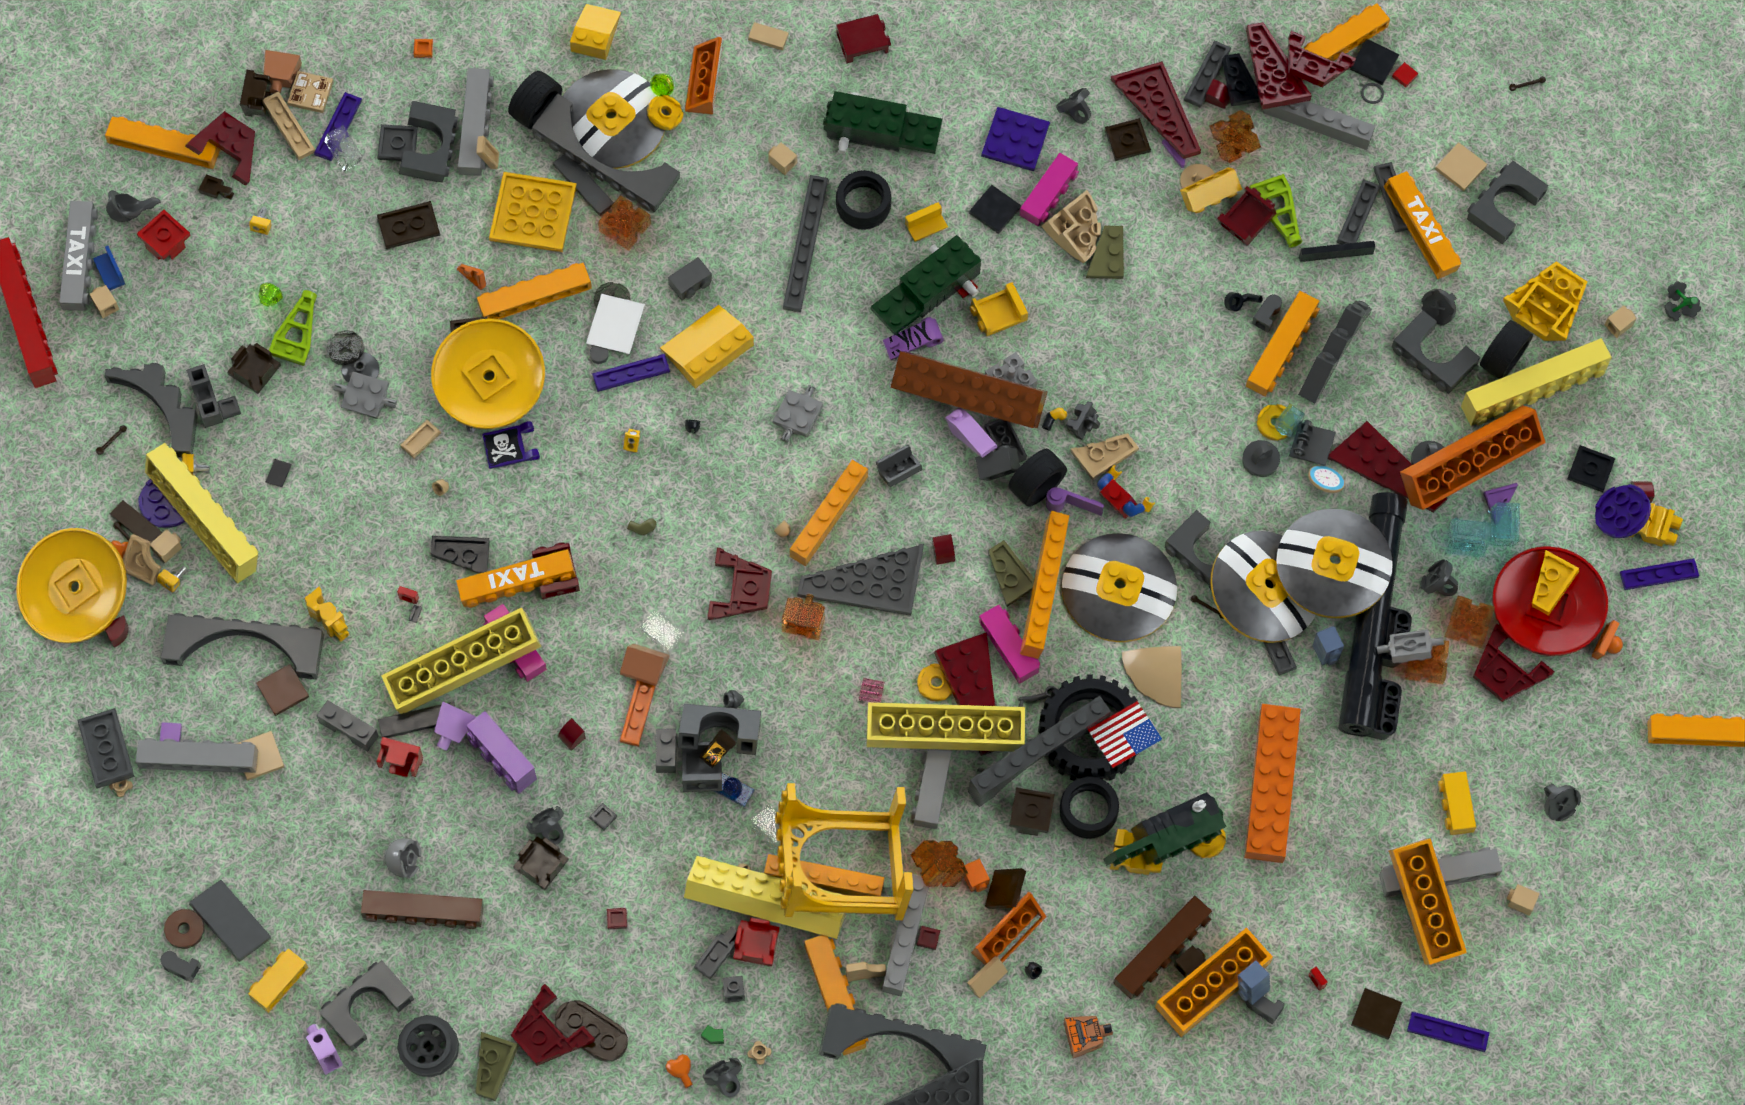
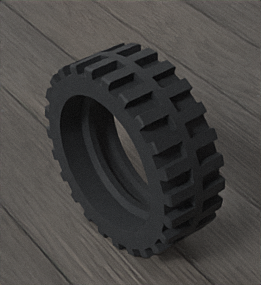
[1038,674,1139,781]

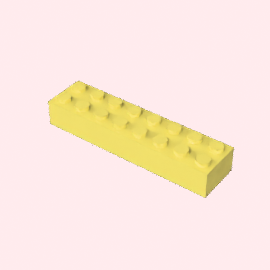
[1461,338,1612,426]
[145,443,258,584]
[381,607,542,714]
[867,702,1025,752]
[684,856,846,939]

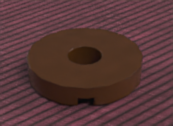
[164,909,204,949]

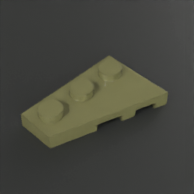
[1086,225,1124,279]
[476,1032,519,1101]

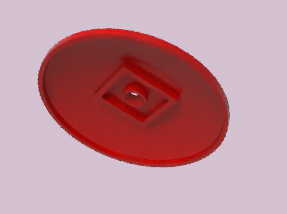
[1492,546,1608,656]

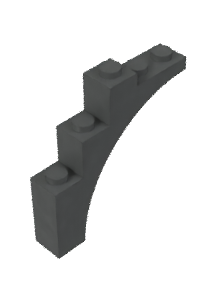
[1298,300,1372,404]
[105,363,198,458]

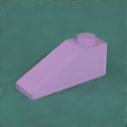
[945,407,997,458]

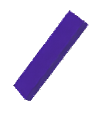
[314,92,362,161]
[592,354,670,392]
[1620,558,1699,590]
[1407,1011,1490,1052]

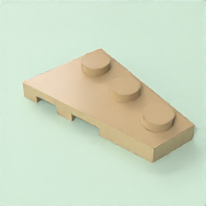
[1070,433,1139,480]

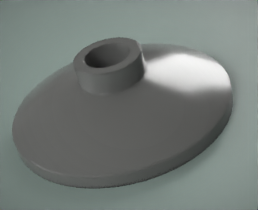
[342,352,379,382]

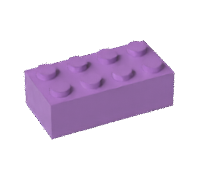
[466,711,537,794]

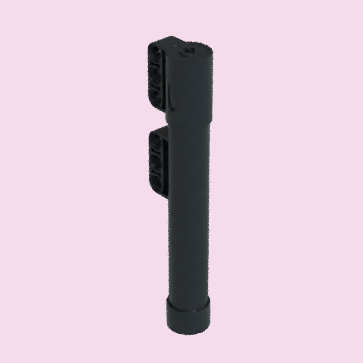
[1338,492,1412,740]

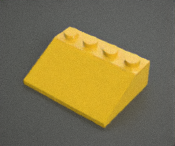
[660,305,754,389]

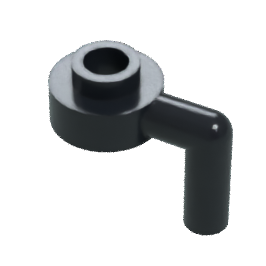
[1224,292,1263,311]

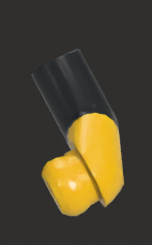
[1042,407,1067,431]

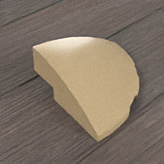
[1041,190,1101,263]
[1122,646,1182,708]

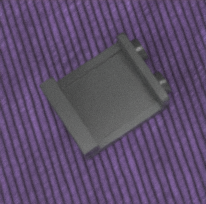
[682,741,722,792]

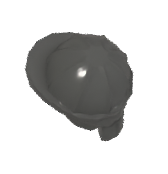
[106,190,161,222]

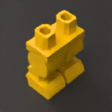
[1629,503,1683,547]
[304,586,349,642]
[1110,829,1163,875]

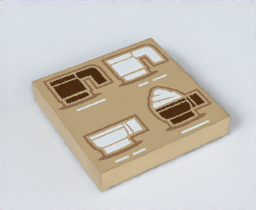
[287,71,334,113]

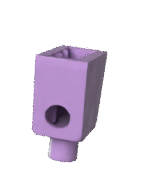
[434,702,476,751]
[306,1024,343,1075]

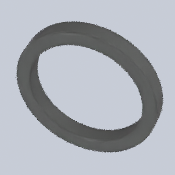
[1361,83,1384,104]

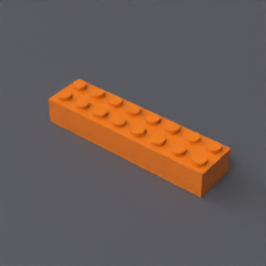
[1400,405,1546,510]
[1244,703,1301,863]

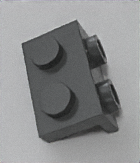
[876,445,923,487]

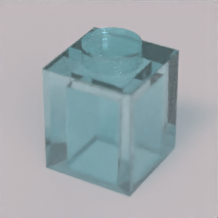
[1275,403,1305,438]

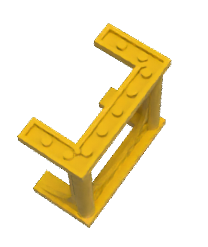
[775,783,913,921]

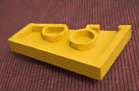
[1532,550,1579,616]

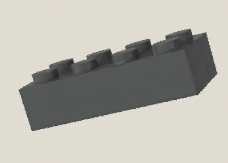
[985,419,1027,462]

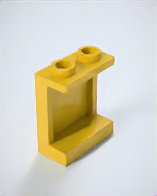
[969,282,1028,337]

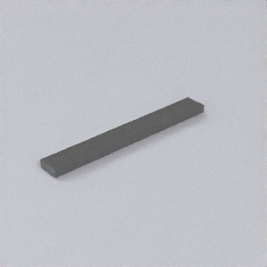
[783,175,828,312]

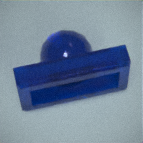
[714,773,755,807]

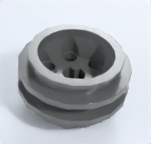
[397,1015,459,1077]

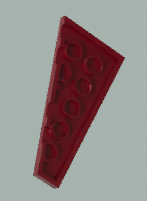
[1111,61,1201,159]
[934,632,995,756]

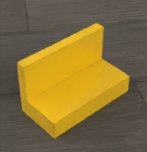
[905,202,948,242]

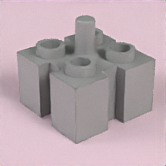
[985,352,1037,388]

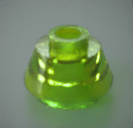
[650,73,674,96]
[258,282,283,307]

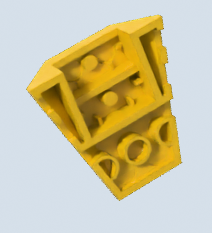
[1503,261,1587,341]

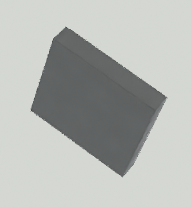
[377,124,418,161]

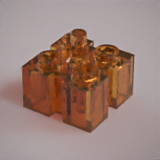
[1209,110,1261,163]
[598,195,651,251]
[782,594,825,641]
[1444,595,1495,648]
[1404,640,1449,684]
[910,840,968,887]

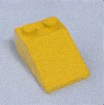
[570,4,621,60]

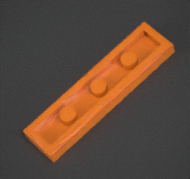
[620,680,656,747]

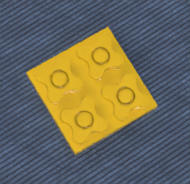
[489,172,577,252]

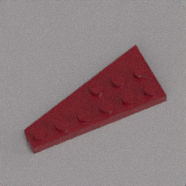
[1246,22,1312,110]
[1328,421,1448,513]

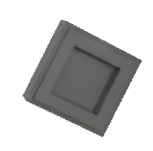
[217,396,241,420]
[589,803,617,830]

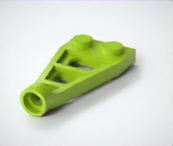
[1249,174,1302,248]
[269,290,317,366]

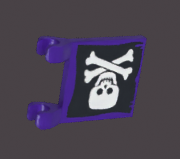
[482,421,540,469]

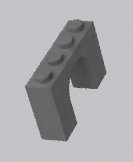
[399,101,458,183]
[1467,161,1549,245]
[1392,310,1480,394]
[1165,510,1213,590]
[678,704,761,755]
[320,960,414,1051]

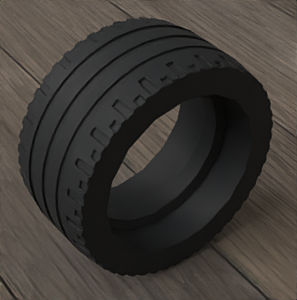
[508,70,563,130]
[836,170,892,230]
[1480,320,1533,379]
[1008,448,1067,507]
[1059,776,1119,839]

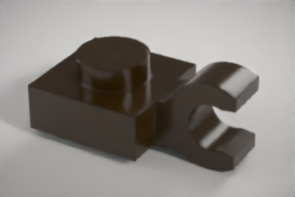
[198,174,234,200]

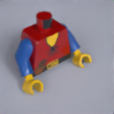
[1097,465,1155,519]

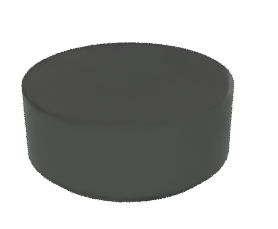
[590,345,609,364]

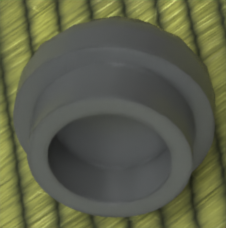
[723,690,744,708]

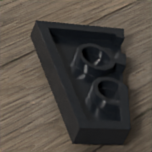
[1222,53,1260,106]
[430,536,490,574]

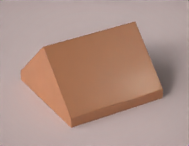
[620,643,670,686]

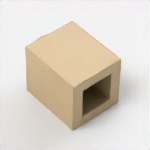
[768,142,797,175]
[90,285,119,318]
[1605,305,1637,338]
[150,529,182,563]
[1507,884,1540,916]

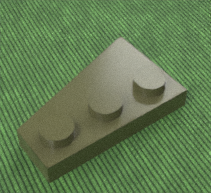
[988,540,1035,607]

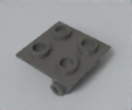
[1289,420,1336,466]

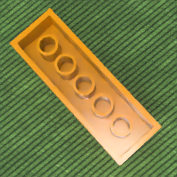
[1388,838,1467,965]
[1155,927,1273,1037]

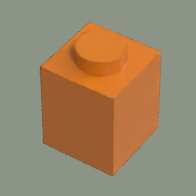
[961,858,990,892]

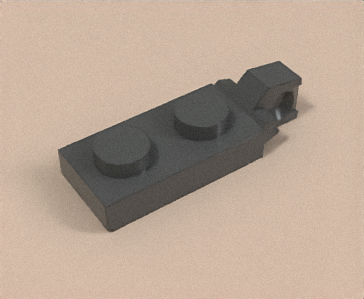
[694,927,737,979]

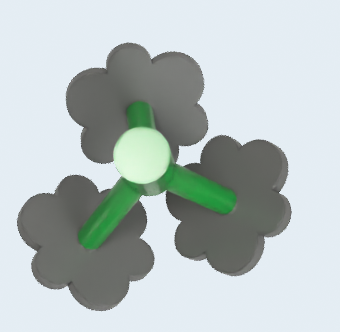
[1664,281,1701,322]

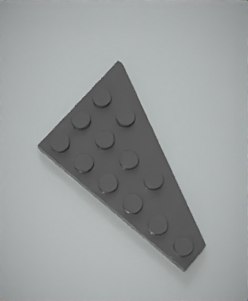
[797,544,924,616]
[884,1057,983,1105]

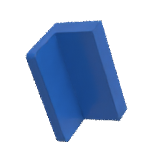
[93,245,125,291]

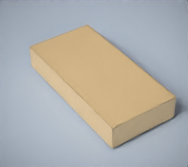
[748,22,789,50]
[476,136,499,169]
[400,420,441,459]
[967,956,1008,998]

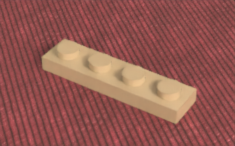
[262,92,315,160]

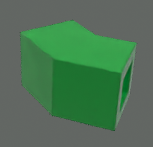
[701,1025,724,1044]

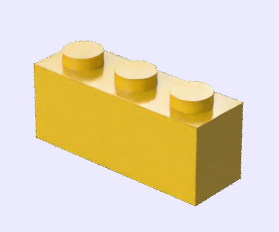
[1180,167,1242,213]
[1438,771,1476,835]
[248,948,308,1013]

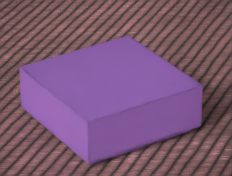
[160,722,182,742]

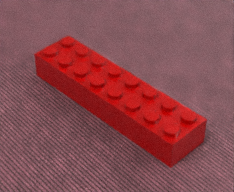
[0,237,58,388]

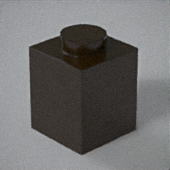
[1174,945,1206,978]

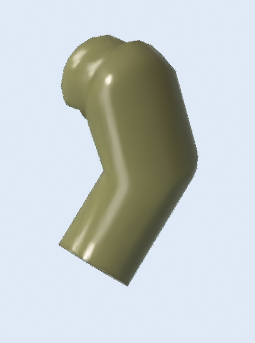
[627,518,657,535]

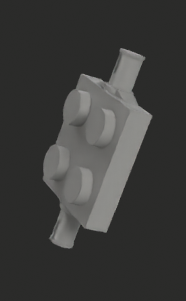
[334,372,397,419]
[773,385,823,443]
[1377,629,1444,663]

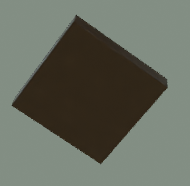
[1104,118,1151,161]
[985,868,1026,909]
[1351,988,1402,1040]

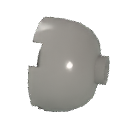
[384,838,421,878]

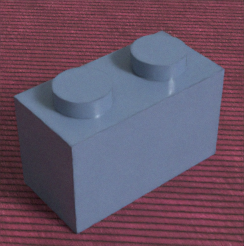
[1312,626,1344,666]
[1238,961,1270,1005]

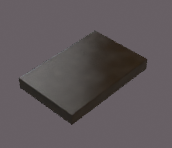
[377,201,440,249]

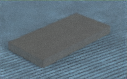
[77,708,135,789]
[189,880,271,962]

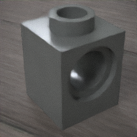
[723,976,745,1003]

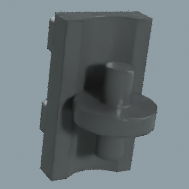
[1066,401,1100,440]

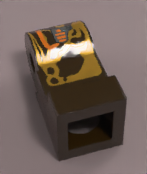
[700,729,737,768]

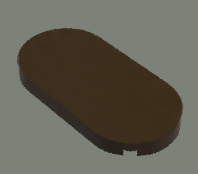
[555,1000,628,1062]

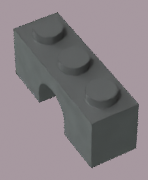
[186,364,223,428]
[317,700,378,752]

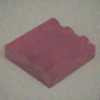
[859,678,885,703]

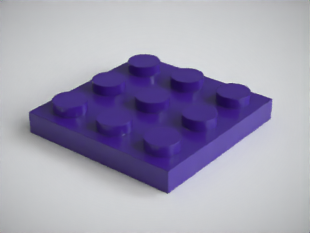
[981,107,1050,171]

